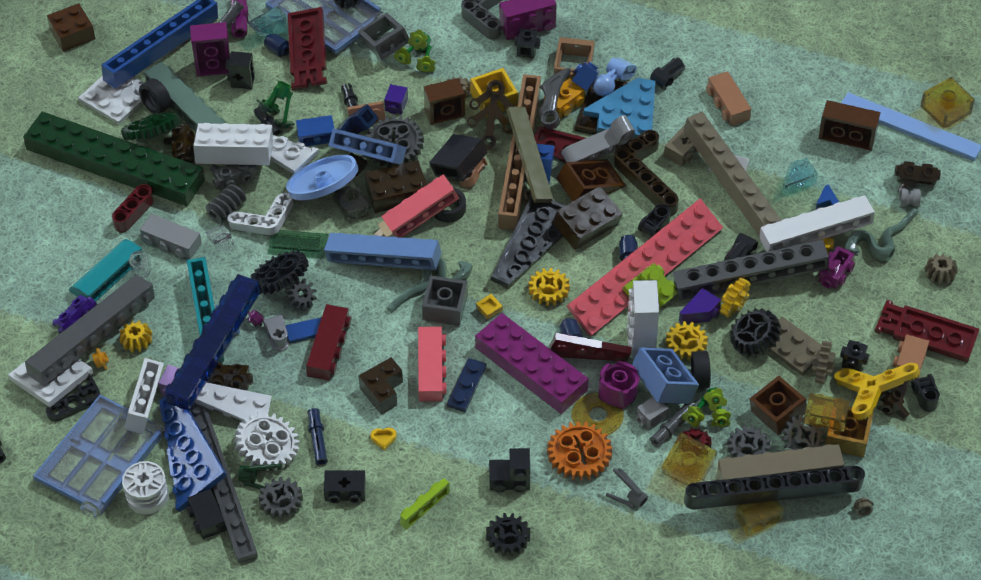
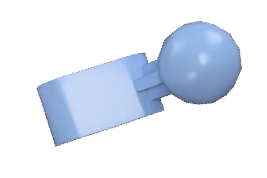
[592,58,637,97]

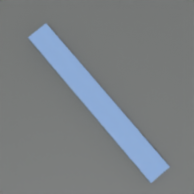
[842,92,981,161]

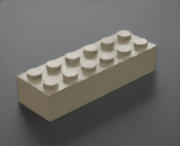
[716,444,844,493]

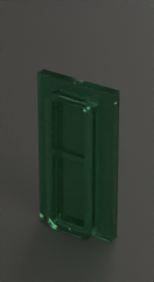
[268,230,329,259]

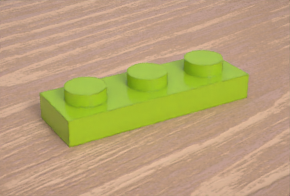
[400,478,450,530]

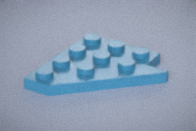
[583,78,655,138]

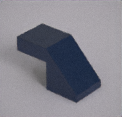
[337,104,378,134]

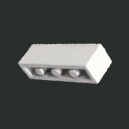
[124,358,164,434]

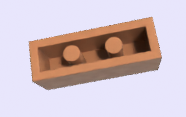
[706,71,751,126]

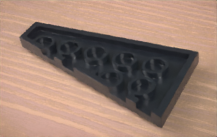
[490,195,565,288]

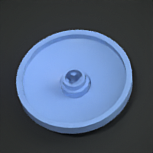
[286,155,358,200]

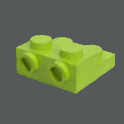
[622,263,677,307]

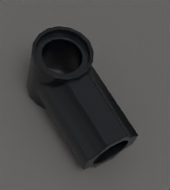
[650,57,685,90]
[724,233,758,261]

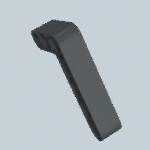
[461,0,502,40]

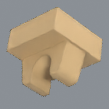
[374,221,395,237]

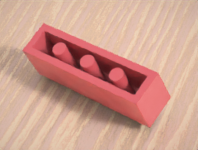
[381,174,460,238]
[418,326,447,402]

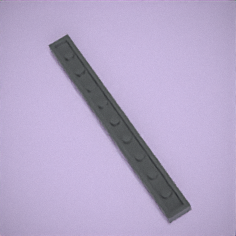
[182,395,258,563]

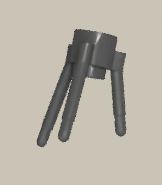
[606,468,649,509]

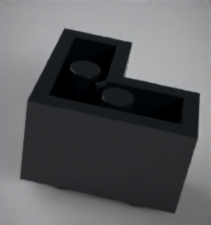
[489,448,530,492]

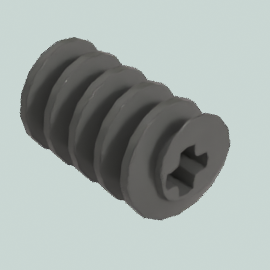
[206,184,247,224]

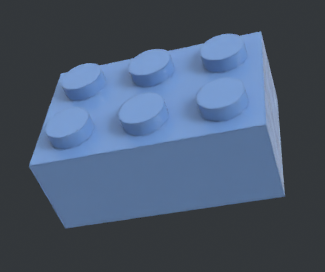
[632,347,699,404]

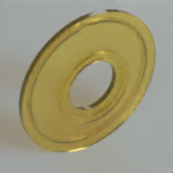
[572,392,624,435]

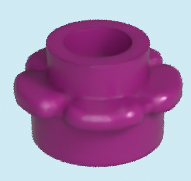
[248,309,265,326]

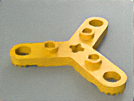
[834,363,920,420]

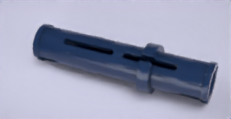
[307,408,328,465]

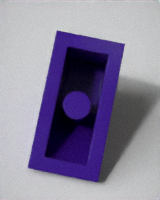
[679,288,721,325]

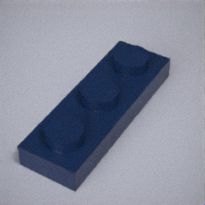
[447,358,487,413]

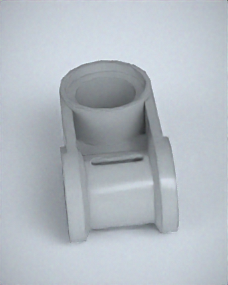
[263,314,289,352]

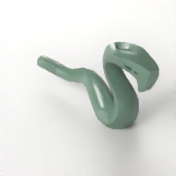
[845,208,918,262]
[386,256,473,313]

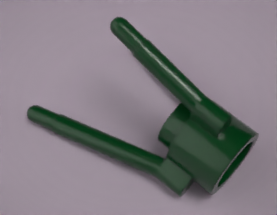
[238,464,282,489]

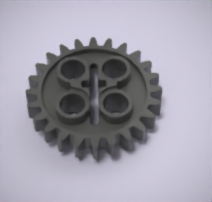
[365,115,424,167]

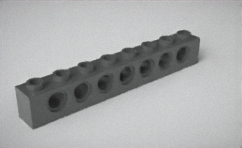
[673,240,829,301]

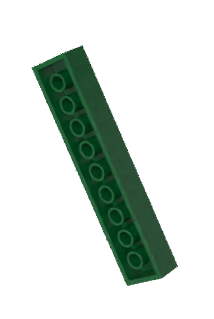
[23,111,205,207]

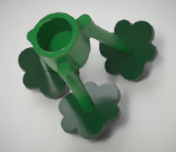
[256,81,295,128]

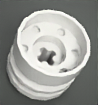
[122,461,169,515]

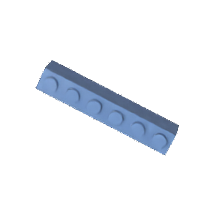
[324,233,442,270]

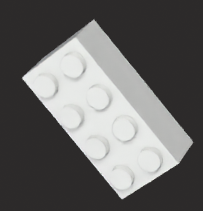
[194,123,273,165]
[627,280,659,358]

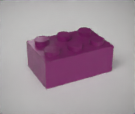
[499,0,557,40]
[190,22,230,77]

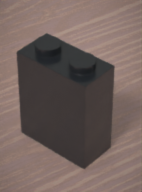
[429,134,488,181]

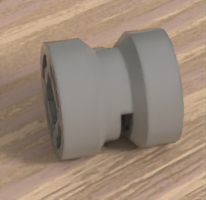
[899,188,921,208]

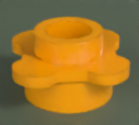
[92,348,109,370]

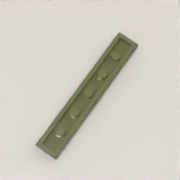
[506,107,553,203]

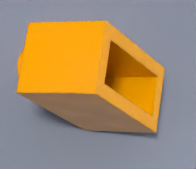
[544,78,585,118]

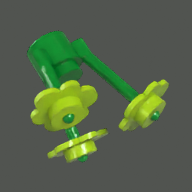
[394,29,436,72]

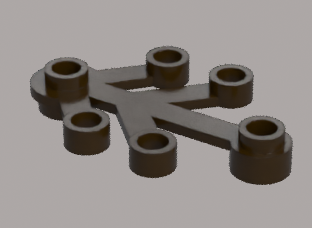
[467,80,516,150]

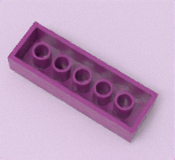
[475,313,589,415]

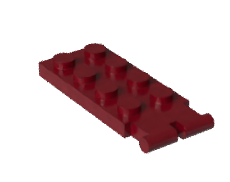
[287,7,328,90]
[874,300,980,363]

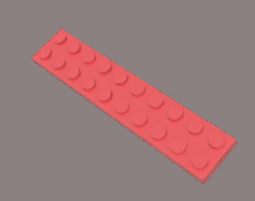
[566,198,723,336]

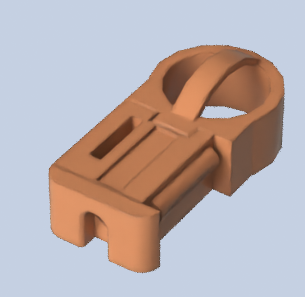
[458,157,488,188]

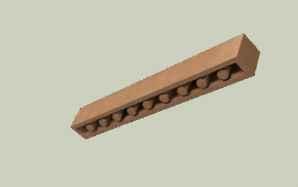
[498,74,541,230]

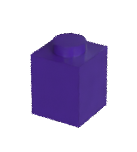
[384,84,408,114]

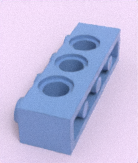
[329,128,407,165]

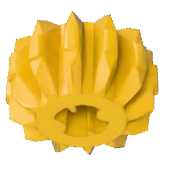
[119,320,153,353]

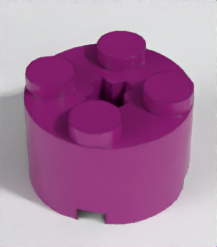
[598,361,640,409]

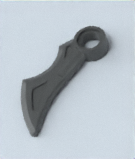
[538,68,571,130]

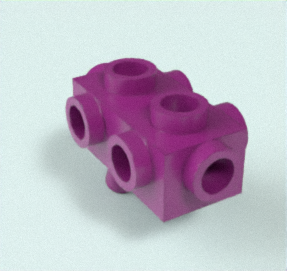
[818,246,855,289]

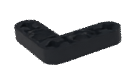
[46,360,101,422]

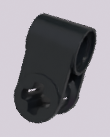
[638,204,670,238]
[910,374,940,412]

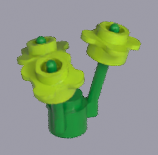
[682,387,731,428]

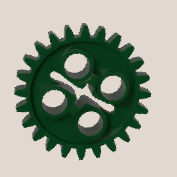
[121,112,180,141]

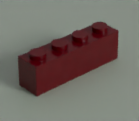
[306,304,352,381]

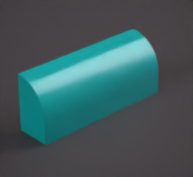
[69,239,144,301]

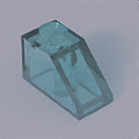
[782,158,818,196]

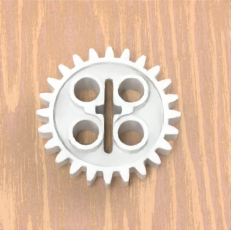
[234,412,300,471]

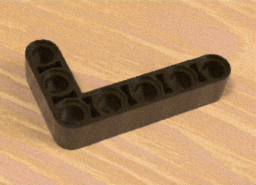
[614,130,679,216]

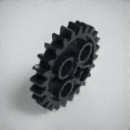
[249,250,309,295]

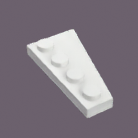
[270,135,319,175]
[190,380,272,423]

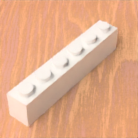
[759,195,875,252]

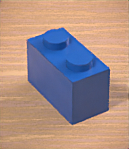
[296,115,334,147]

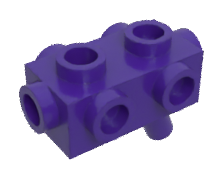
[53,295,97,334]

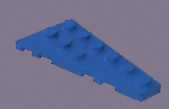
[159,389,227,512]

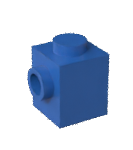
[572,61,600,91]

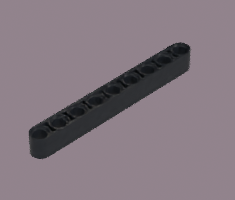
[684,466,865,510]

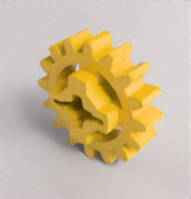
[528,268,570,306]
[720,278,751,318]
[665,321,708,361]

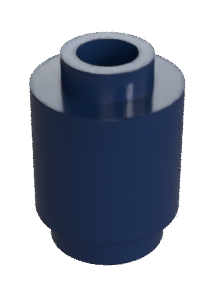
[264,34,289,57]
[619,235,638,261]
[559,318,583,338]

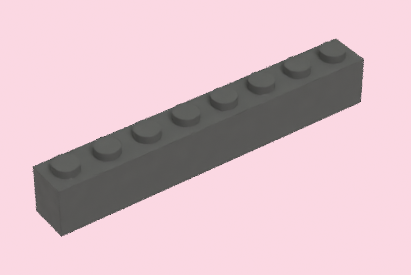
[25,274,155,386]

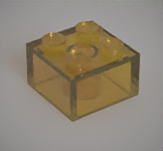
[920,77,975,129]
[661,432,717,486]

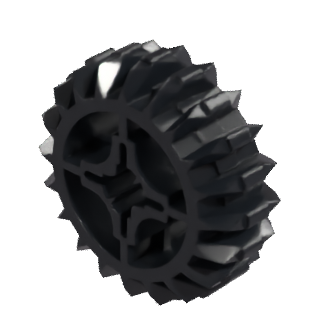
[729,308,782,358]

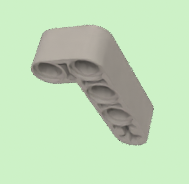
[561,115,635,162]

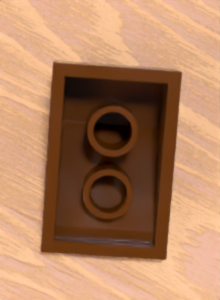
[556,159,626,202]

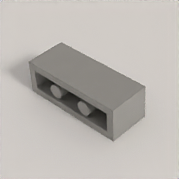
[140,214,202,259]

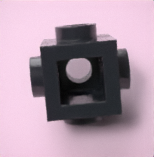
[514,29,541,58]
[840,340,870,372]

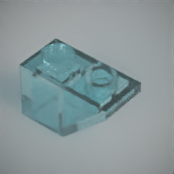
[248,6,288,36]

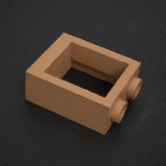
[554,37,595,82]

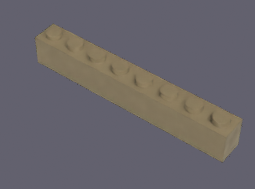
[683,111,782,237]

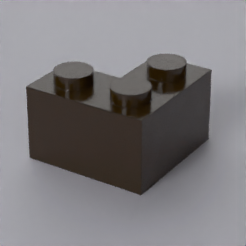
[358,357,403,414]

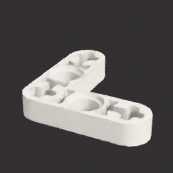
[227,193,294,235]

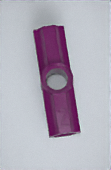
[231,0,249,38]

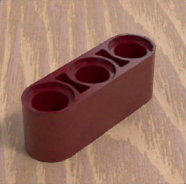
[112,184,153,233]

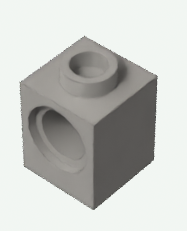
[636,397,668,430]

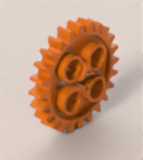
[547,421,612,481]

